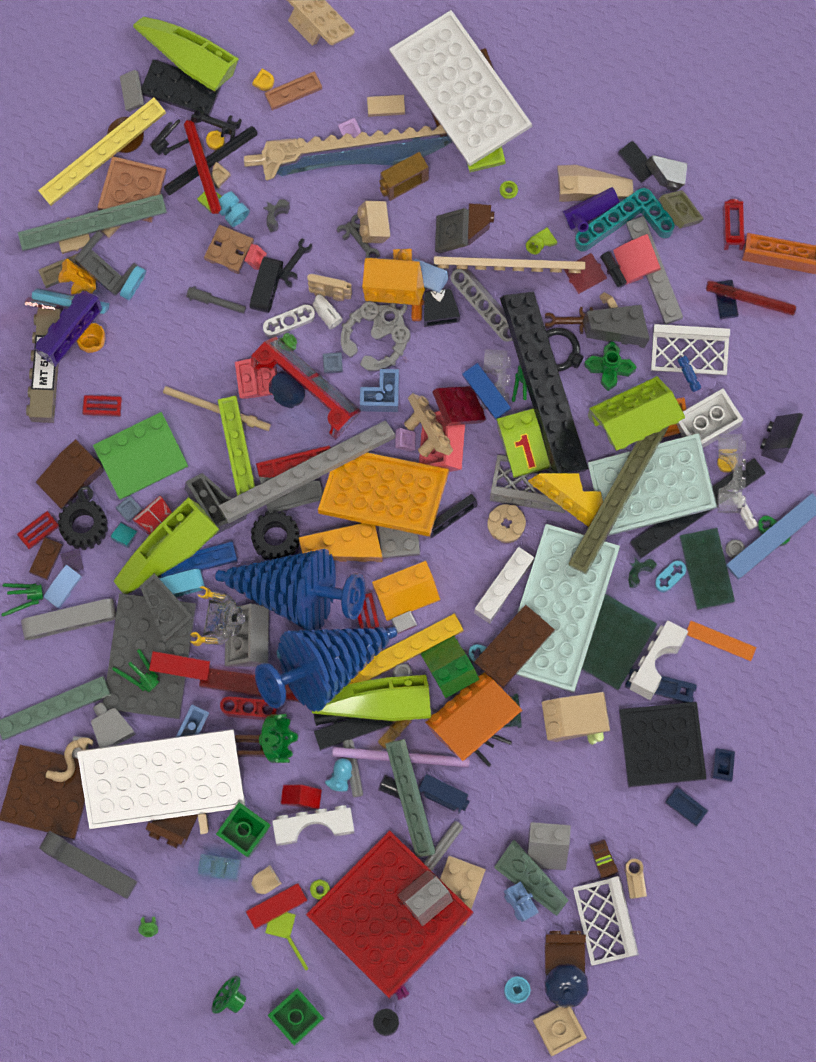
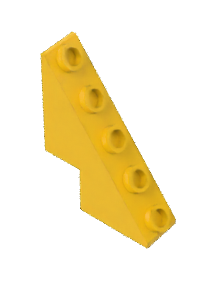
[528,473,603,527]

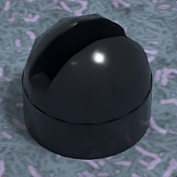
[78,486,94,501]

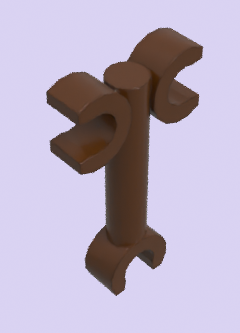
[545,307,593,334]

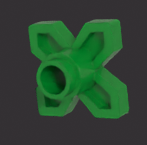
[584,342,637,391]

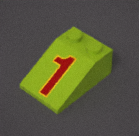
[497,409,550,478]

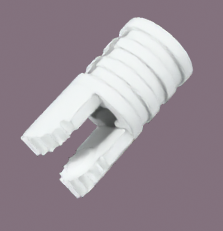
[312,294,343,330]

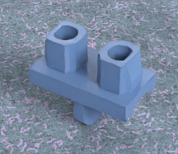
[504,882,539,922]

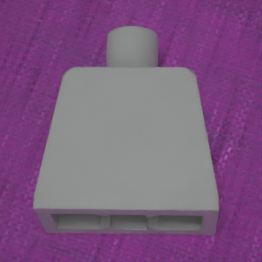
[91,702,136,748]

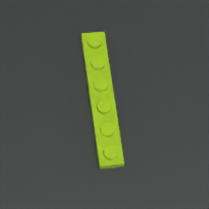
[218,396,255,496]

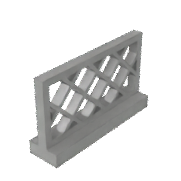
[490,455,566,513]

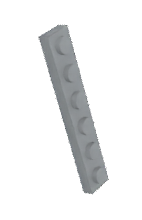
[626,216,683,325]

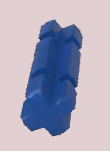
[678,356,701,392]

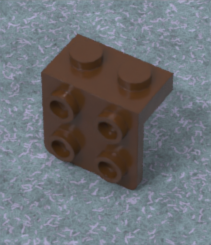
[146,814,198,849]
[545,931,586,976]

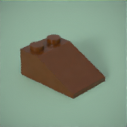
[36,439,104,510]

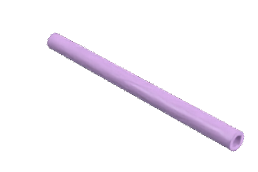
[332,747,470,768]

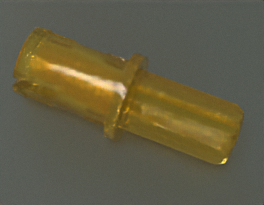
[378,720,412,749]

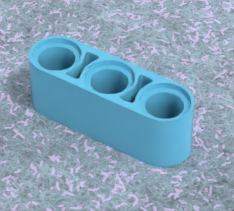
[159,569,205,597]

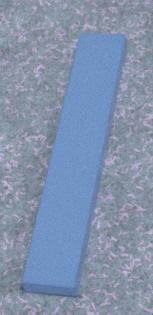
[726,493,816,580]

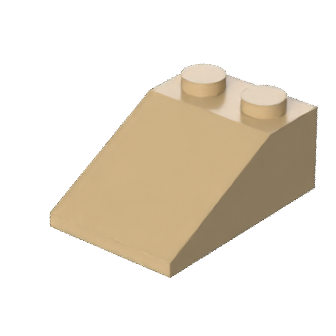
[542,692,610,742]

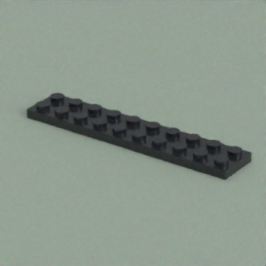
[500,292,588,473]

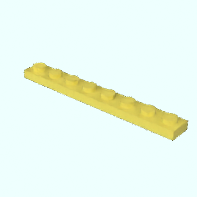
[38,97,166,206]

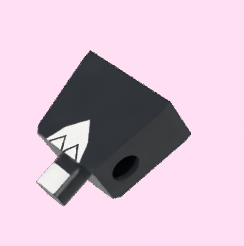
[424,288,460,327]

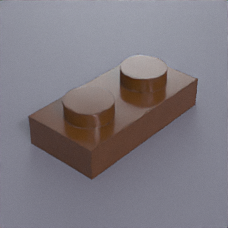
[29,537,63,581]

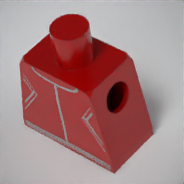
[133,496,172,535]

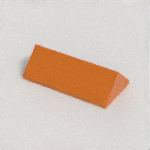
[742,233,816,274]

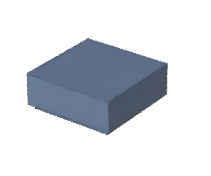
[323,353,343,374]
[116,496,142,523]

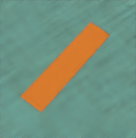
[687,621,757,661]

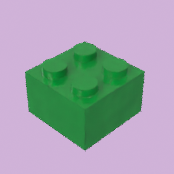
[267,988,325,1046]

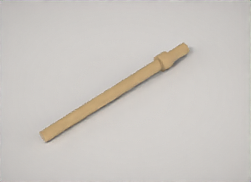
[163,386,271,431]

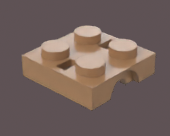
[204,225,254,274]

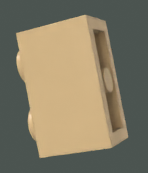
[357,201,390,243]

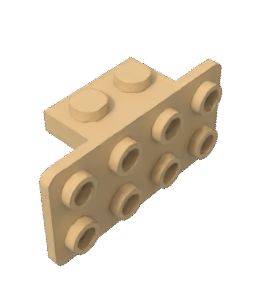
[287,0,355,46]

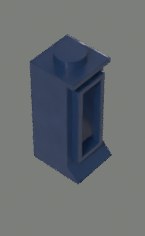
[419,774,470,814]

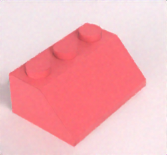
[419,411,465,472]

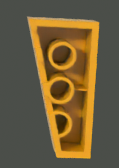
[299,523,383,562]

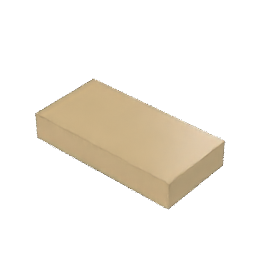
[367,95,405,117]

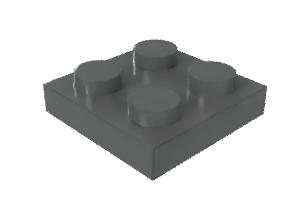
[435,208,469,253]

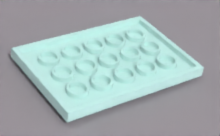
[588,433,717,536]

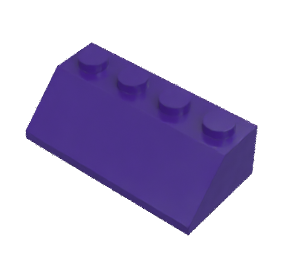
[35,291,103,367]

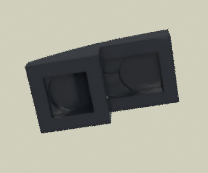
[618,140,653,184]

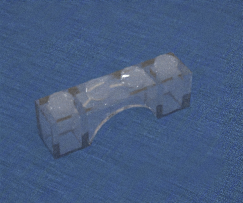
[717,434,746,513]

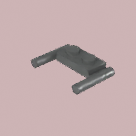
[74,230,138,296]

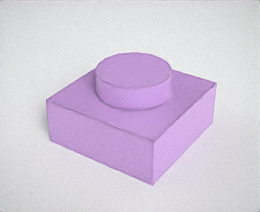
[338,117,361,138]
[395,428,415,452]

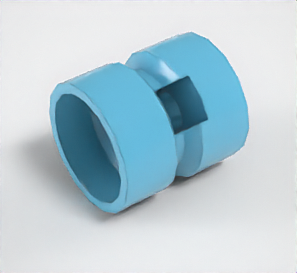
[219,191,250,227]
[504,976,531,1004]

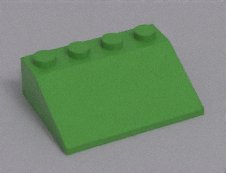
[93,412,188,500]

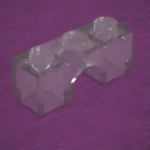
[481,349,511,409]

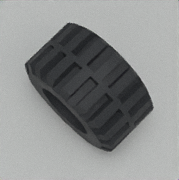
[58,498,108,550]
[251,510,300,561]

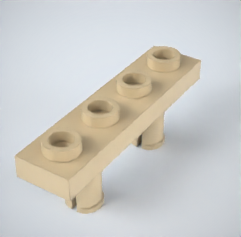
[404,393,453,457]

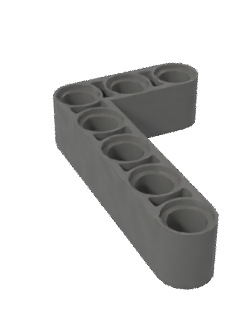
[39,831,137,899]

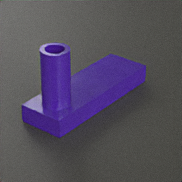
[563,187,620,232]

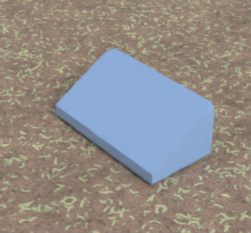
[414,259,448,293]

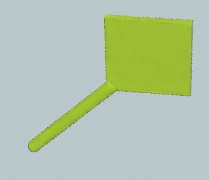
[265,913,308,971]

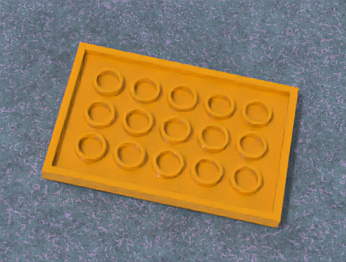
[318,453,449,537]

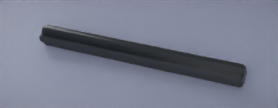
[164,126,258,195]

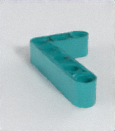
[575,188,675,252]

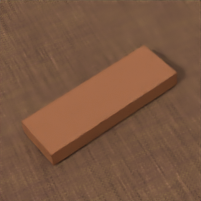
[264,71,322,111]

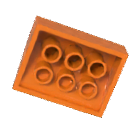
[425,673,522,761]

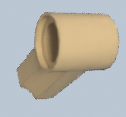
[624,859,647,899]

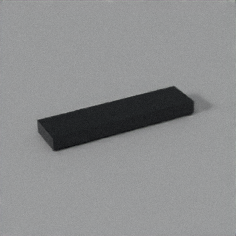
[314,717,394,751]

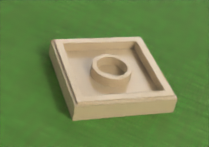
[533,1007,587,1057]

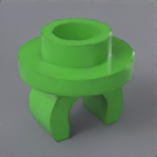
[279,333,297,351]
[138,917,158,937]

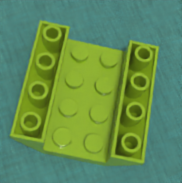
[588,376,685,451]

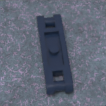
[625,668,697,703]

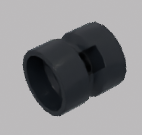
[373,1009,399,1036]

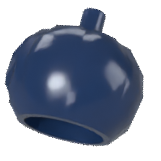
[544,964,589,1008]

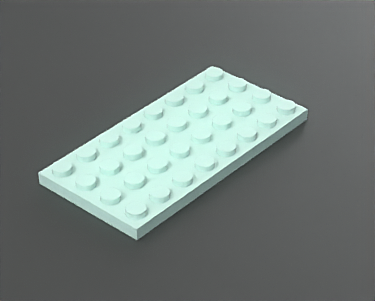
[516,524,620,693]

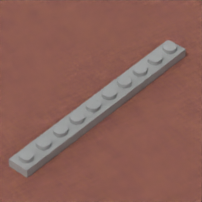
[219,420,395,524]

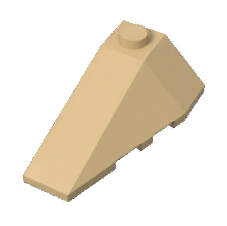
[557,165,633,202]

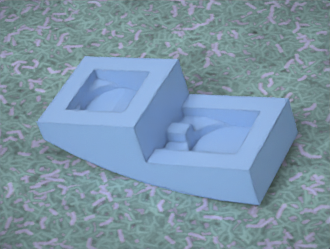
[43,565,82,609]

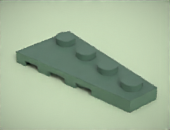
[494,840,569,916]

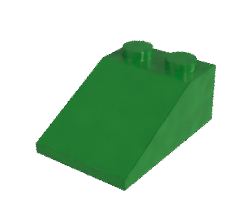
[420,636,479,698]

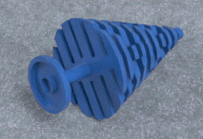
[215,549,366,631]
[255,626,397,712]

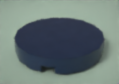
[269,373,305,408]

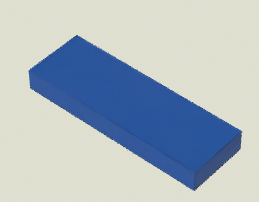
[462,363,511,420]

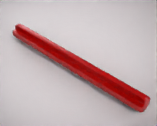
[184,120,221,214]

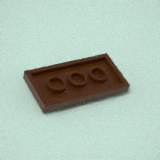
[474,604,555,689]

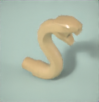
[46,738,93,782]

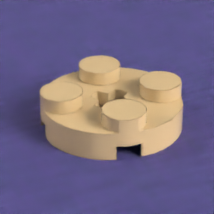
[487,504,526,543]

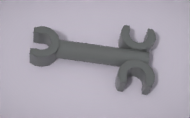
[337,215,380,258]

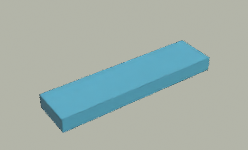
[32,289,110,314]

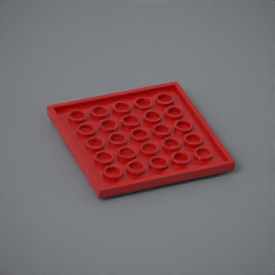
[306,831,474,999]

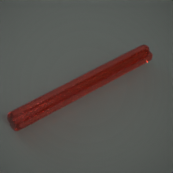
[706,281,796,316]

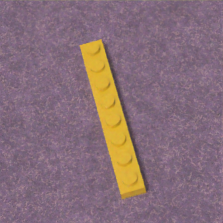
[348,613,464,685]

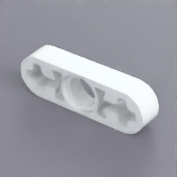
[263,305,315,338]

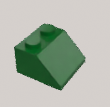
[216,802,271,858]

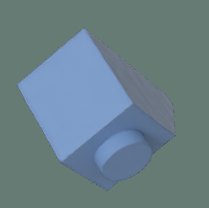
[176,704,209,737]

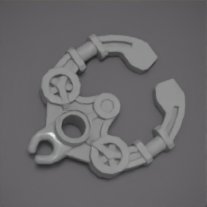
[341,301,411,371]

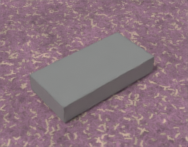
[120,70,144,112]

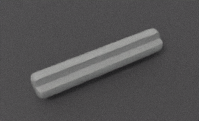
[343,740,363,797]
[424,821,463,871]

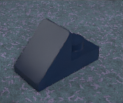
[711,748,735,782]

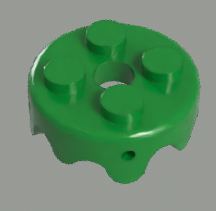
[259,714,298,763]

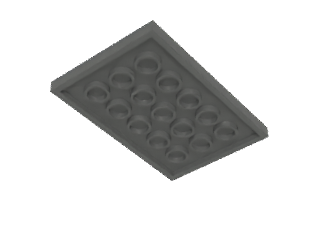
[103,593,196,719]

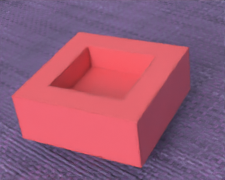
[244,244,267,270]

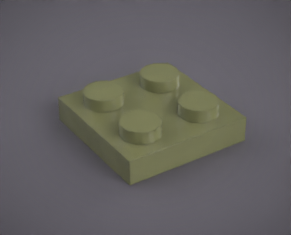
[658,190,704,229]

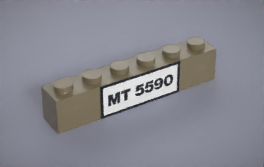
[26,308,61,423]

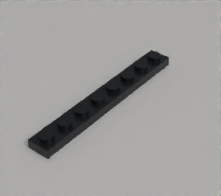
[630,458,766,559]

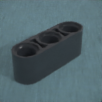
[250,256,283,313]

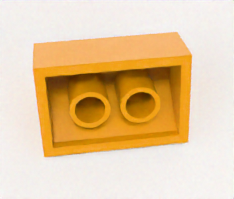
[362,258,425,305]
[372,561,440,621]

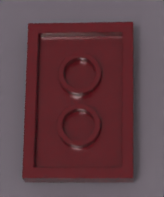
[432,386,486,426]

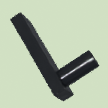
[430,494,477,539]

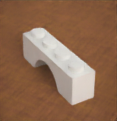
[474,547,535,624]
[629,620,688,700]
[273,805,355,846]

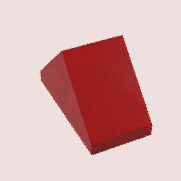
[281,785,322,809]

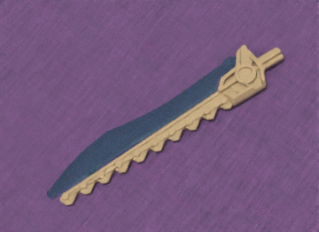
[244,125,452,181]

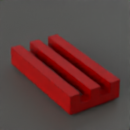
[82,395,122,417]
[17,511,59,550]
[357,593,379,629]

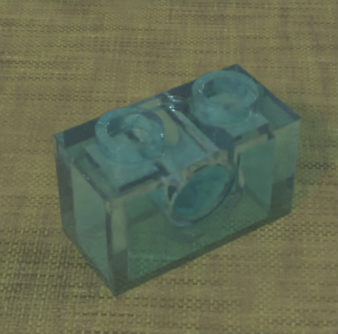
[197,854,241,882]

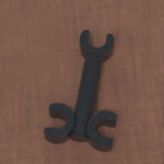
[191,108,242,141]
[280,238,312,287]

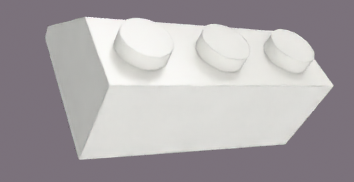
[677,389,743,448]

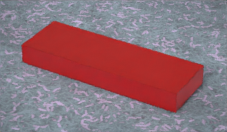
[149,651,210,681]
[246,883,307,930]

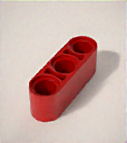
[220,696,277,720]

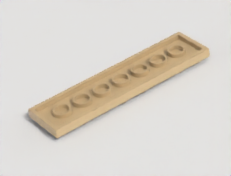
[434,256,585,273]

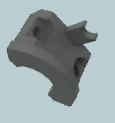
[263,199,290,232]

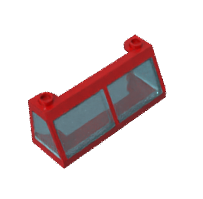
[251,337,361,440]

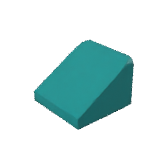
[111,523,137,548]

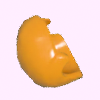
[77,323,106,353]

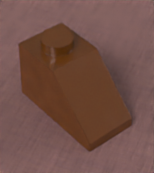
[468,203,495,245]

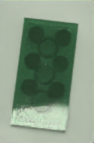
[679,528,735,610]

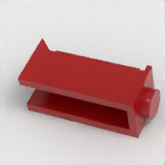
[723,199,745,250]

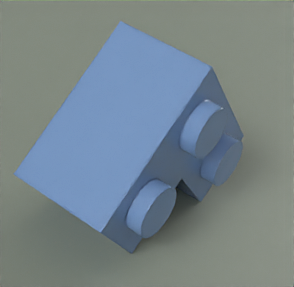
[360,369,399,412]

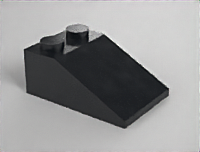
[760,413,803,463]

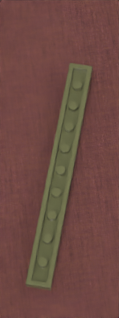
[568,426,669,574]

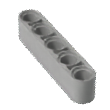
[451,269,513,342]
[21,599,116,640]

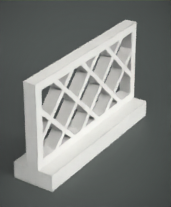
[651,324,730,375]
[573,876,639,966]

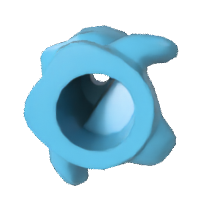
[325,758,352,791]

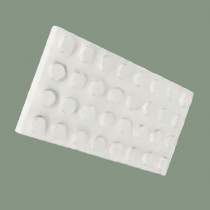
[389,10,532,166]
[77,729,245,829]

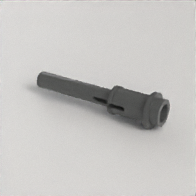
[186,286,246,314]

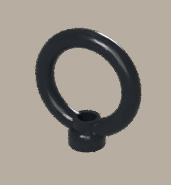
[546,328,584,372]

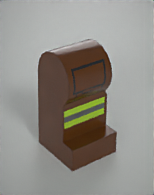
[589,839,618,880]

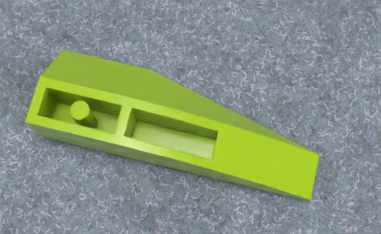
[133,17,239,91]
[113,497,220,594]
[312,675,431,721]

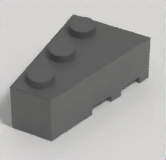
[582,305,650,348]
[185,473,247,536]

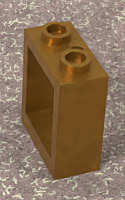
[379,152,429,201]

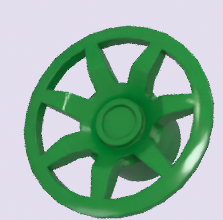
[211,976,246,1014]

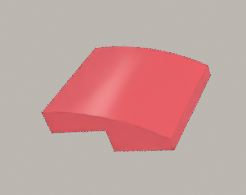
[613,234,661,285]
[235,358,277,399]

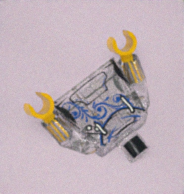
[190,586,245,646]

